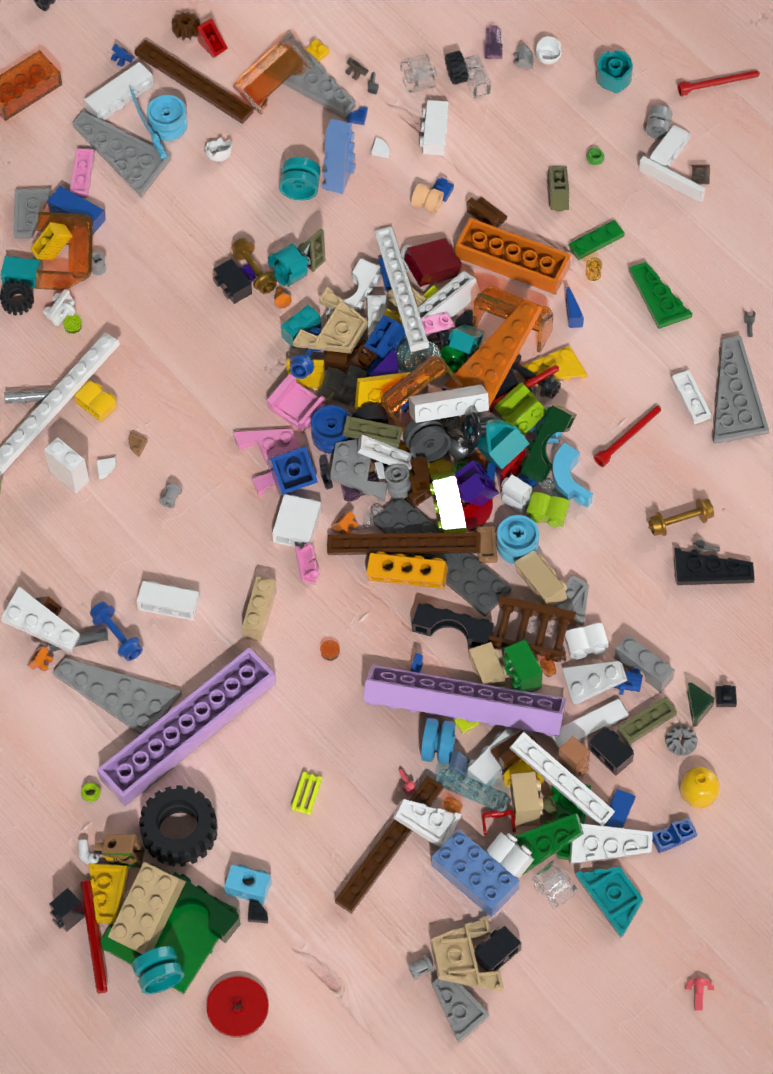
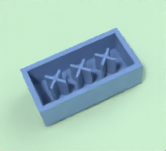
[431,829,519,918]

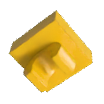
[305,39,330,62]

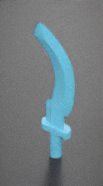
[129,86,167,159]

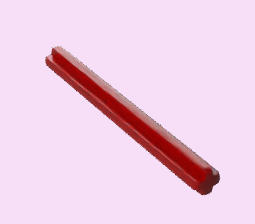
[80,880,108,994]

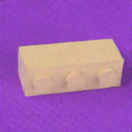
[514,550,567,607]
[242,577,277,642]

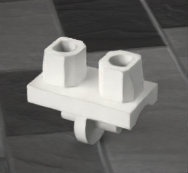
[43,289,76,327]

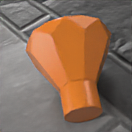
[274,288,292,308]

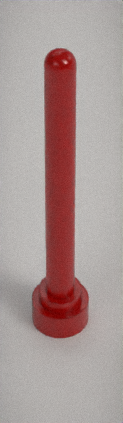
[677,70,760,96]
[488,365,559,412]
[594,405,661,467]

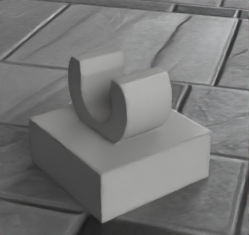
[514,44,533,70]

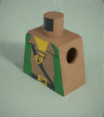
[94,834,145,868]

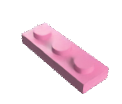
[70,149,95,198]

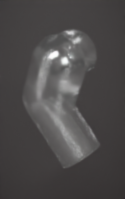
[541,478,562,498]
[363,503,384,529]
[527,619,555,635]

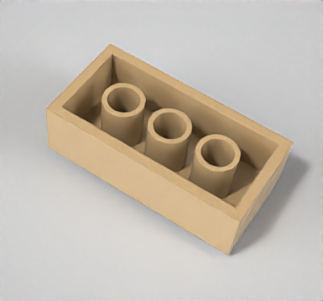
[108,862,186,954]

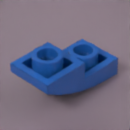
[652,818,698,853]

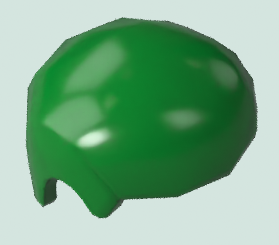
[439,345,467,373]

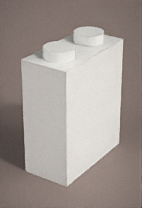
[44,437,89,494]
[272,494,322,548]

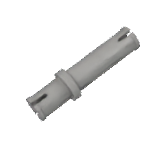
[4,389,53,404]

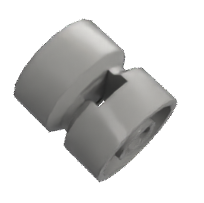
[646,105,673,139]
[385,464,412,499]

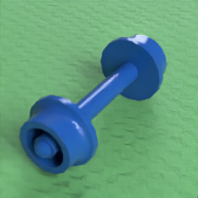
[290,328,322,379]
[90,602,143,661]

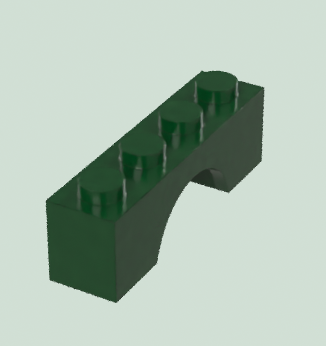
[520,404,577,483]
[173,872,241,943]

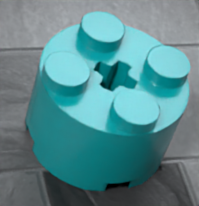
[597,50,633,93]
[268,243,309,287]

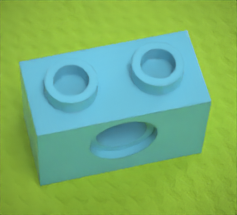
[224,864,272,904]

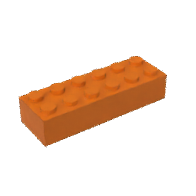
[455,218,571,295]

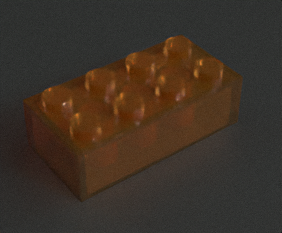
[0,50,63,121]

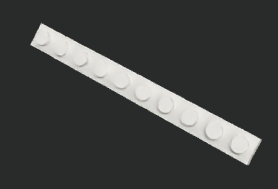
[374,227,429,352]
[0,333,120,476]

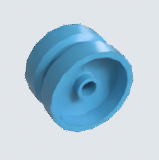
[421,718,456,765]

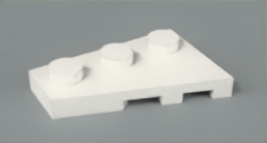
[562,661,627,705]
[392,799,462,848]

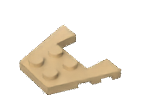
[293,287,368,354]
[430,916,504,992]

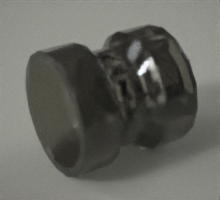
[441,416,463,437]

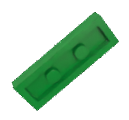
[569,220,625,260]

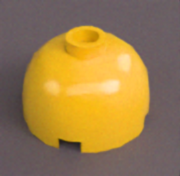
[679,767,720,808]

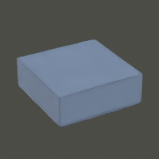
[448,751,470,778]

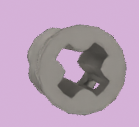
[89,252,107,275]
[159,483,182,508]
[407,955,434,980]

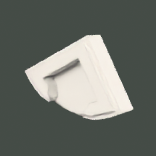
[372,137,389,159]
[97,458,116,480]

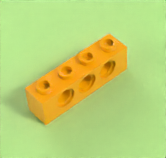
[366,552,448,589]

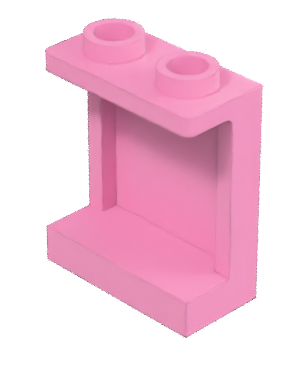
[266,374,326,432]

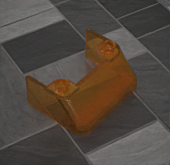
[233,40,313,115]
[35,212,93,290]
[473,286,553,353]
[381,355,464,432]

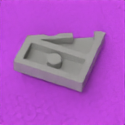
[555,575,589,626]

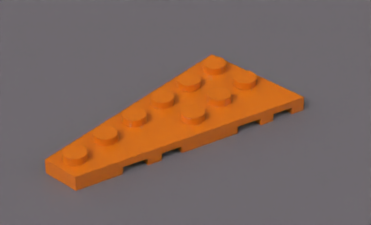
[444,300,543,407]

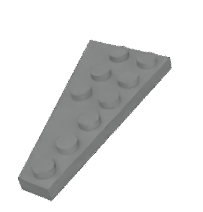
[259,32,356,119]
[73,111,171,198]
[714,336,769,444]
[53,658,182,735]

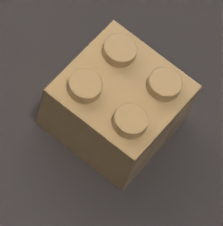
[510,772,544,827]

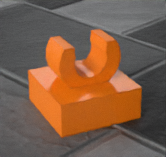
[331,511,358,534]
[27,646,53,671]

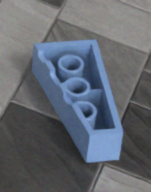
[322,119,356,194]

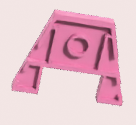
[233,429,300,496]

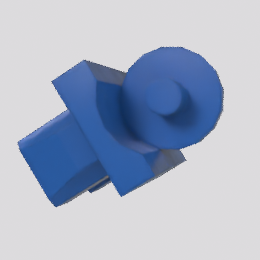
[613,668,643,695]

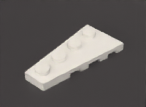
[1,587,80,653]
[569,824,653,864]

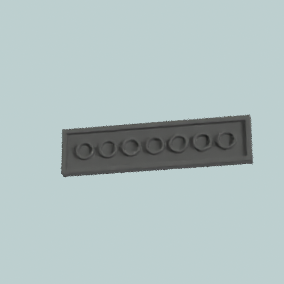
[373,497,511,617]

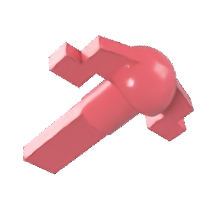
[685,977,714,1011]

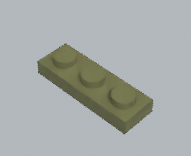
[343,416,403,447]
[617,697,677,745]

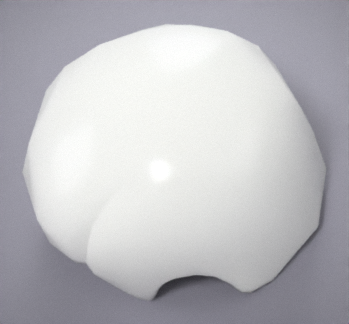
[535,36,562,65]
[204,138,232,162]

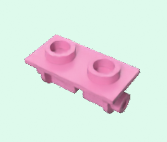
[421,312,455,335]
[295,543,320,584]

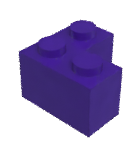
[455,460,499,506]

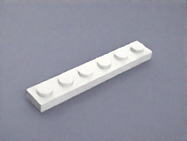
[510,732,615,826]

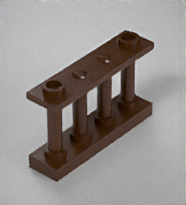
[489,595,577,662]

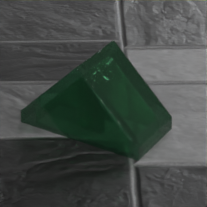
[686,682,715,727]

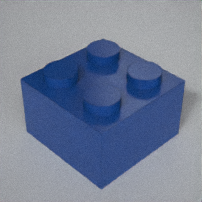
[267,446,318,495]

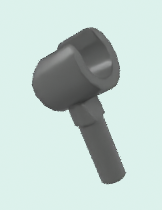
[368,72,379,94]
[744,311,756,337]
[692,540,720,552]

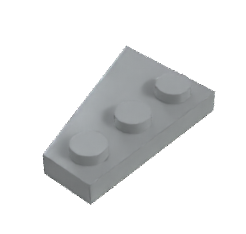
[14,188,52,239]
[432,978,489,1044]

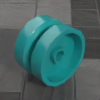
[279,157,320,201]
[131,946,184,995]

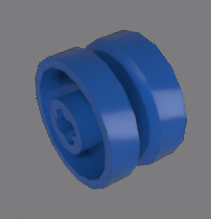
[311,405,352,454]

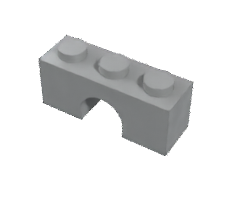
[615,635,675,693]

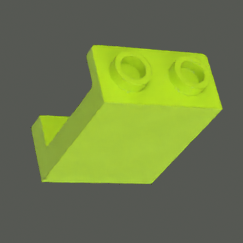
[494,382,547,435]

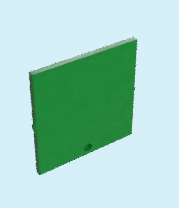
[100,863,237,994]

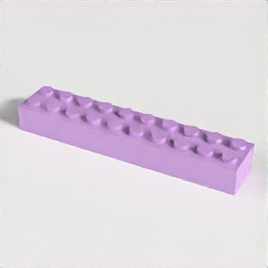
[97,648,276,806]
[363,665,566,736]

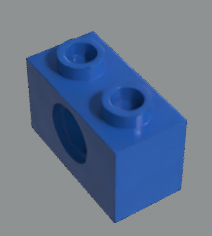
[364,315,405,360]

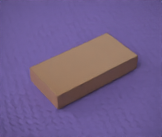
[476,525,498,563]

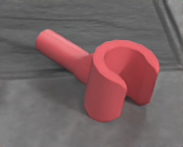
[399,769,415,796]

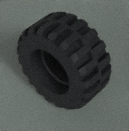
[139,785,218,867]

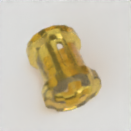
[585,257,602,281]

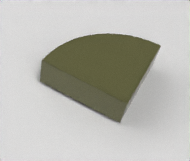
[543,795,558,816]

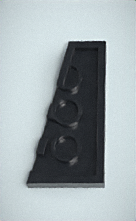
[674,548,755,585]

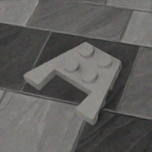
[330,439,387,502]

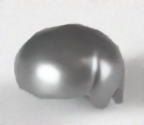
[448,435,476,461]

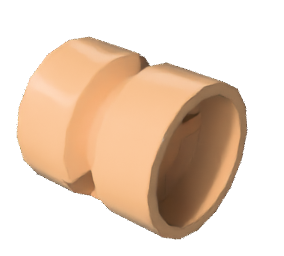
[411,183,444,214]

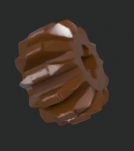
[171,11,201,41]

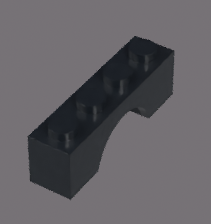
[412,603,494,648]

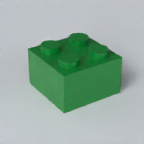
[502,639,543,692]

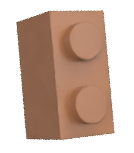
[558,736,590,778]

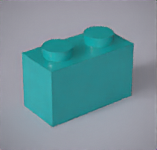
[0,256,43,288]
[281,304,321,348]
[448,324,485,354]

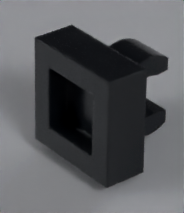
[715,685,737,707]

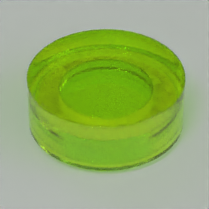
[63,315,82,334]

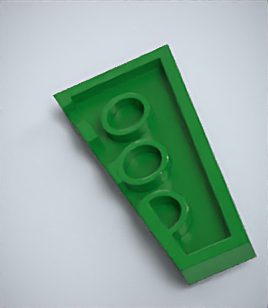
[629,262,693,329]
[552,784,591,861]
[514,813,584,879]

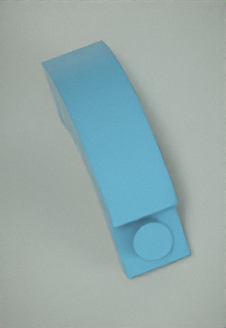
[552,442,593,508]

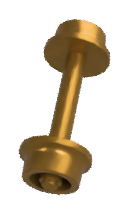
[231,238,277,294]
[648,498,714,536]

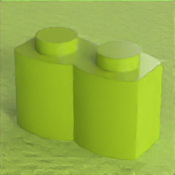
[527,492,570,528]

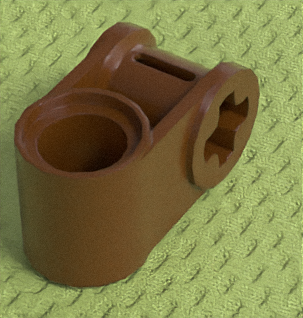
[345,340,376,375]

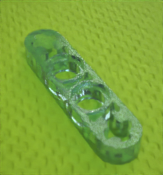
[436,768,511,812]

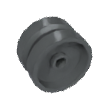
[402,419,451,463]

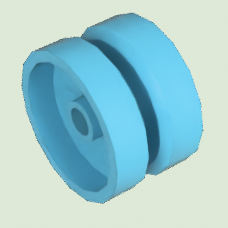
[147,95,188,141]
[496,515,539,564]

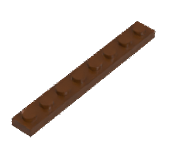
[134,39,254,124]
[327,532,481,555]
[335,776,444,914]

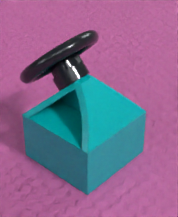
[463,411,530,469]

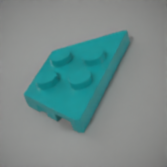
[575,867,643,938]

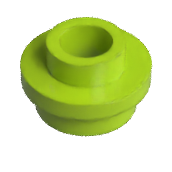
[81,783,101,802]

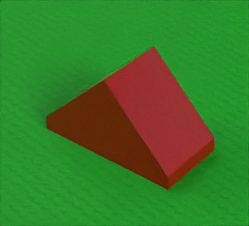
[196,18,228,58]

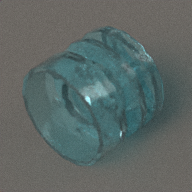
[395,337,441,377]

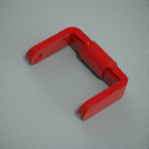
[482,809,516,835]

